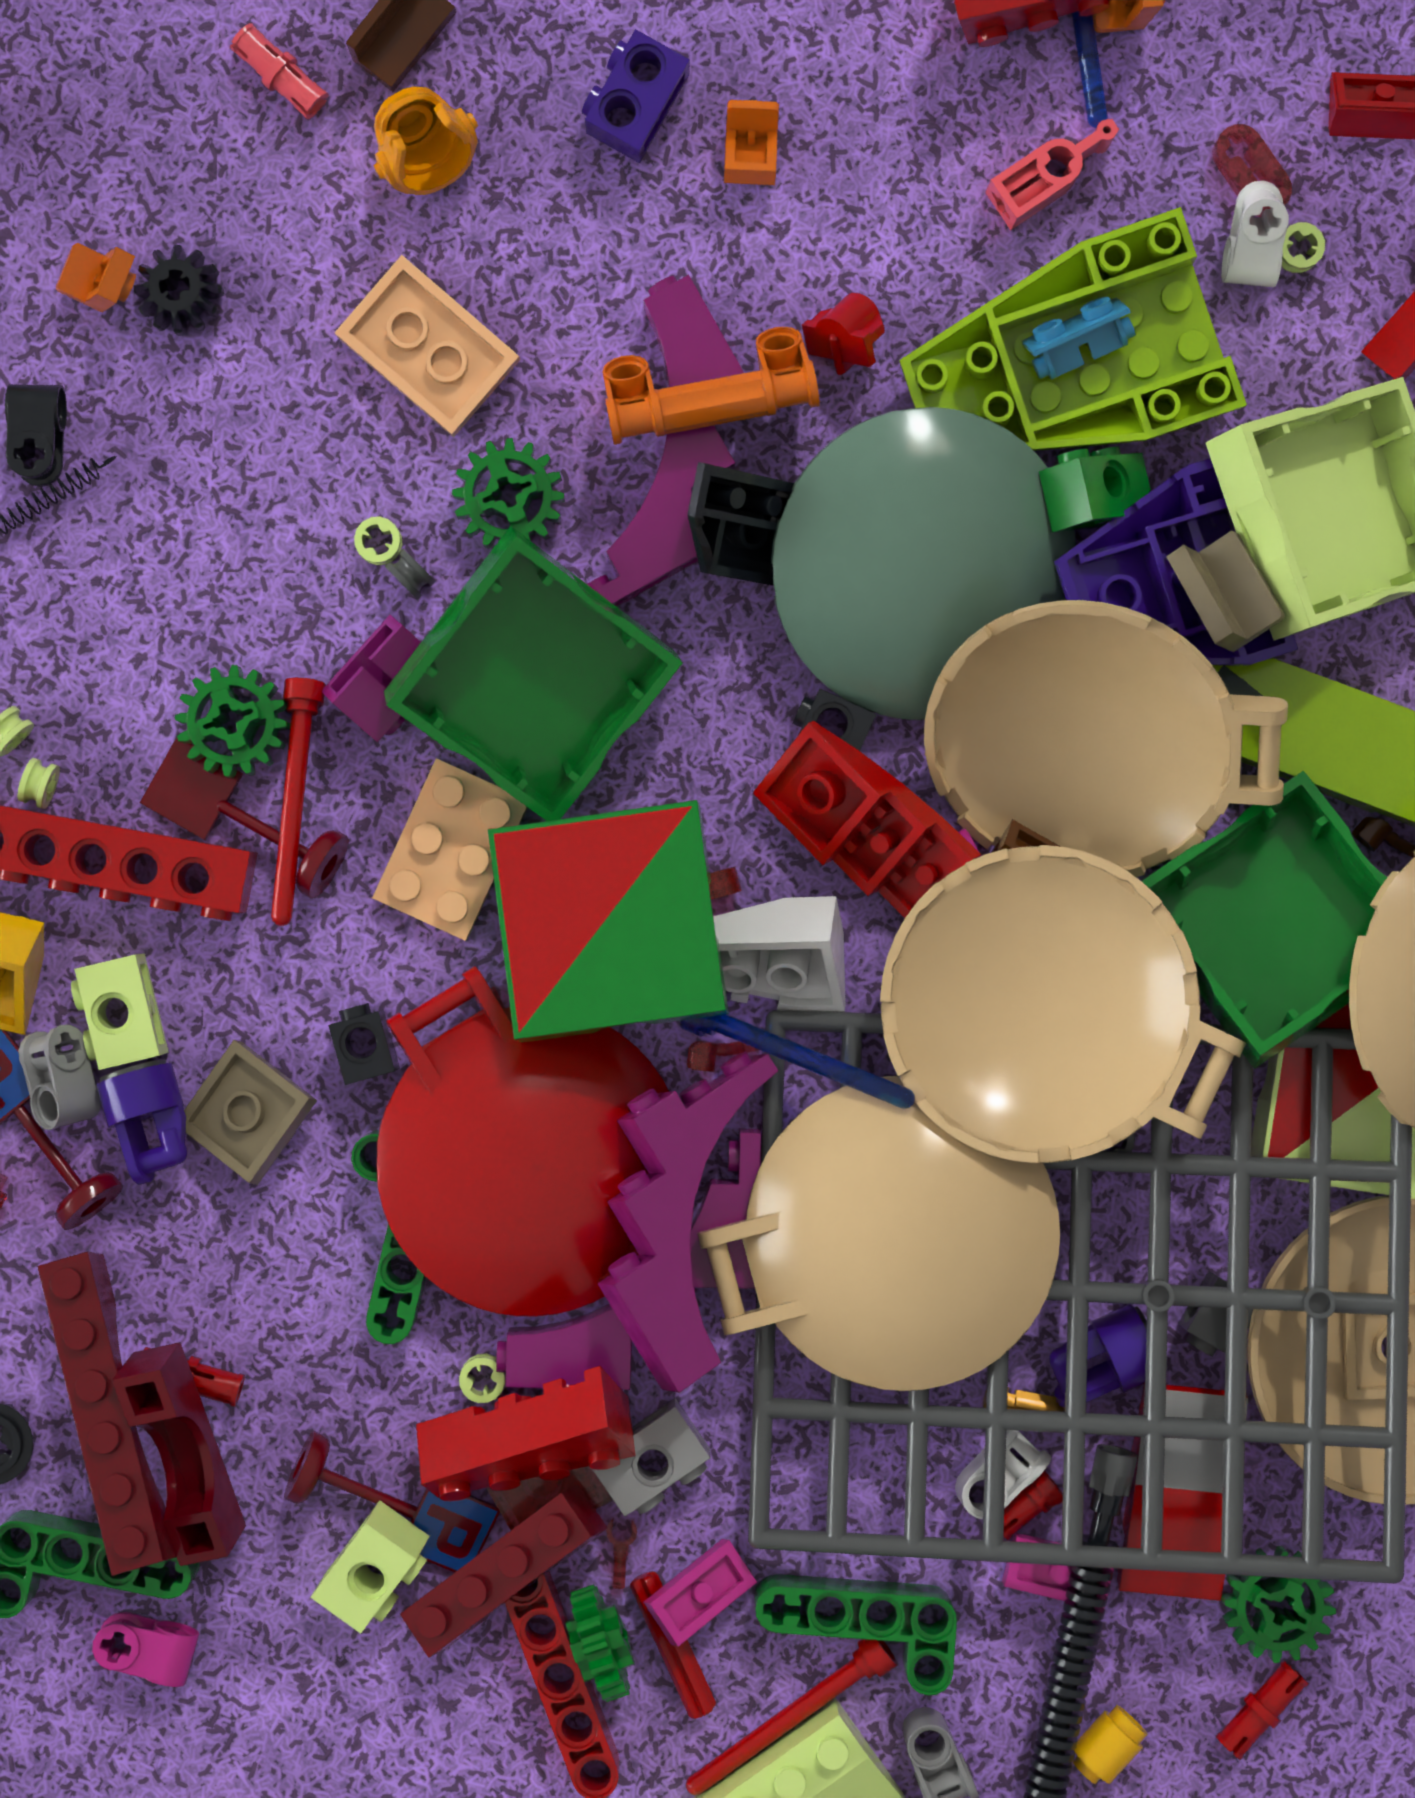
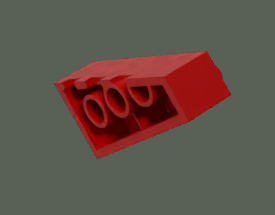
[416,1366,636,1501]

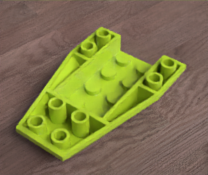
[899,207,1247,451]

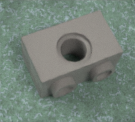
[592,1398,710,1517]

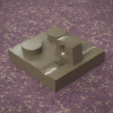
[184,1040,317,1185]

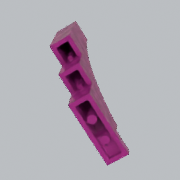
[587,274,744,607]
[496,1128,761,1390]

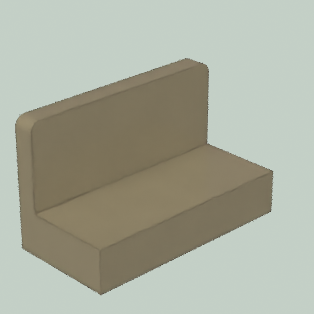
[1166,531,1285,652]

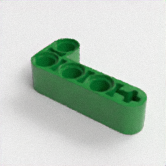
[351,1130,427,1344]
[0,1510,200,1618]
[754,1574,957,1696]

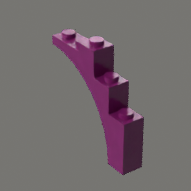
[598,1051,778,1393]

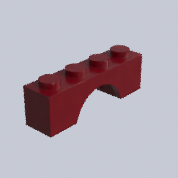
[112,1342,246,1566]
[400,1485,608,1658]

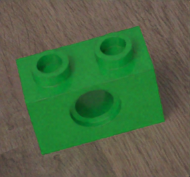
[1039,446,1151,533]

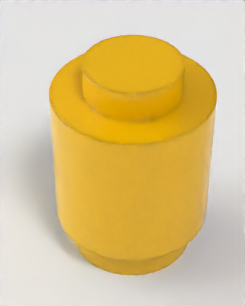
[1073,1705,1148,1784]

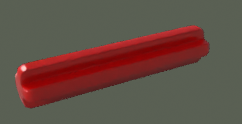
[630,1571,716,1719]

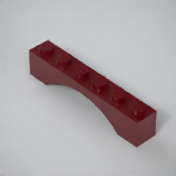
[37,1251,176,1576]

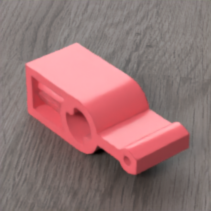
[985,119,1119,230]

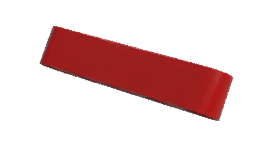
[505,1571,620,1798]

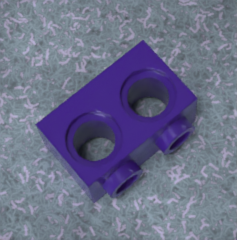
[582,29,690,163]

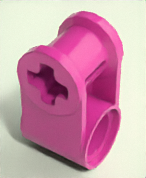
[92,1612,199,1687]

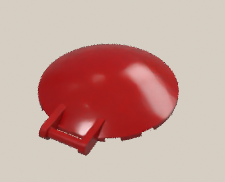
[376,966,669,1317]

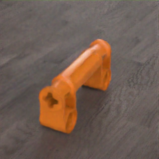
[602,326,820,445]

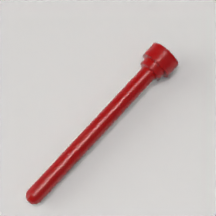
[271,677,326,926]
[686,1639,898,1796]

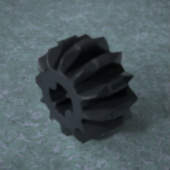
[134,245,224,336]

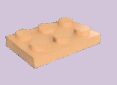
[335,255,520,437]
[372,758,528,941]

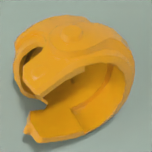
[373,86,478,195]

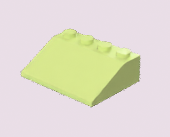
[694,1697,906,1798]

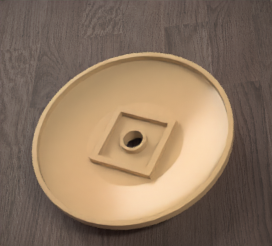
[1247,1195,1415,1505]

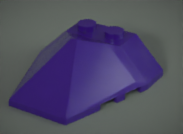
[1054,458,1298,666]

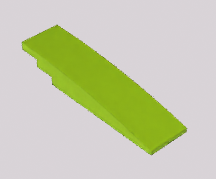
[1212,658,1415,827]

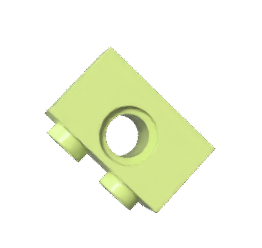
[71,953,169,1070]
[310,1500,430,1634]

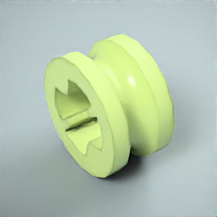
[1281,222,1325,273]
[354,516,403,565]
[0,706,34,757]
[17,758,60,809]
[459,1353,506,1403]

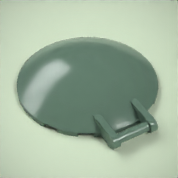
[771,407,1076,720]

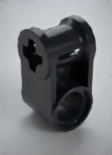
[5,384,67,487]

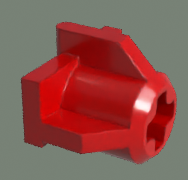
[802,293,885,375]

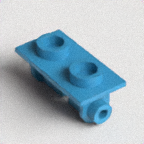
[1022,297,1136,380]

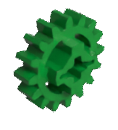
[452,438,565,549]
[175,665,291,779]
[1221,1546,1336,1663]
[565,1584,635,1703]

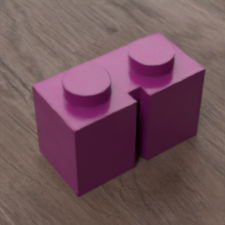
[322,615,421,742]

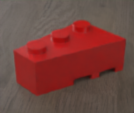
[954,0,1113,47]

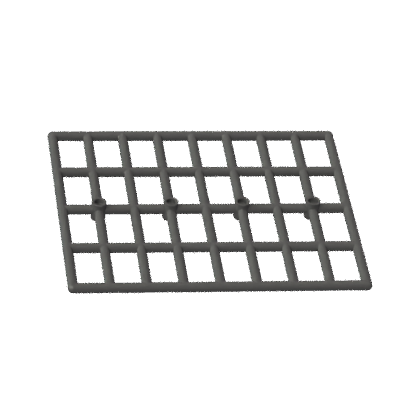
[748,1010,1412,1584]

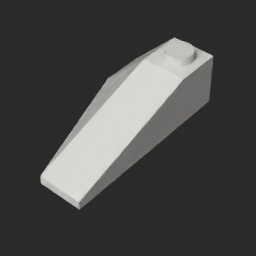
[713,896,846,1012]

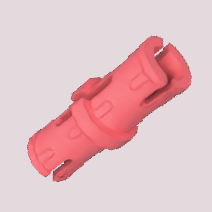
[230,23,329,119]

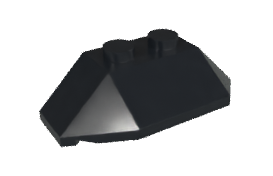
[687,462,794,586]

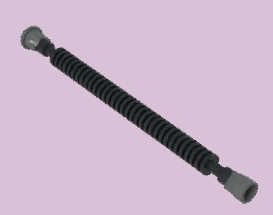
[1023,1444,1138,1798]

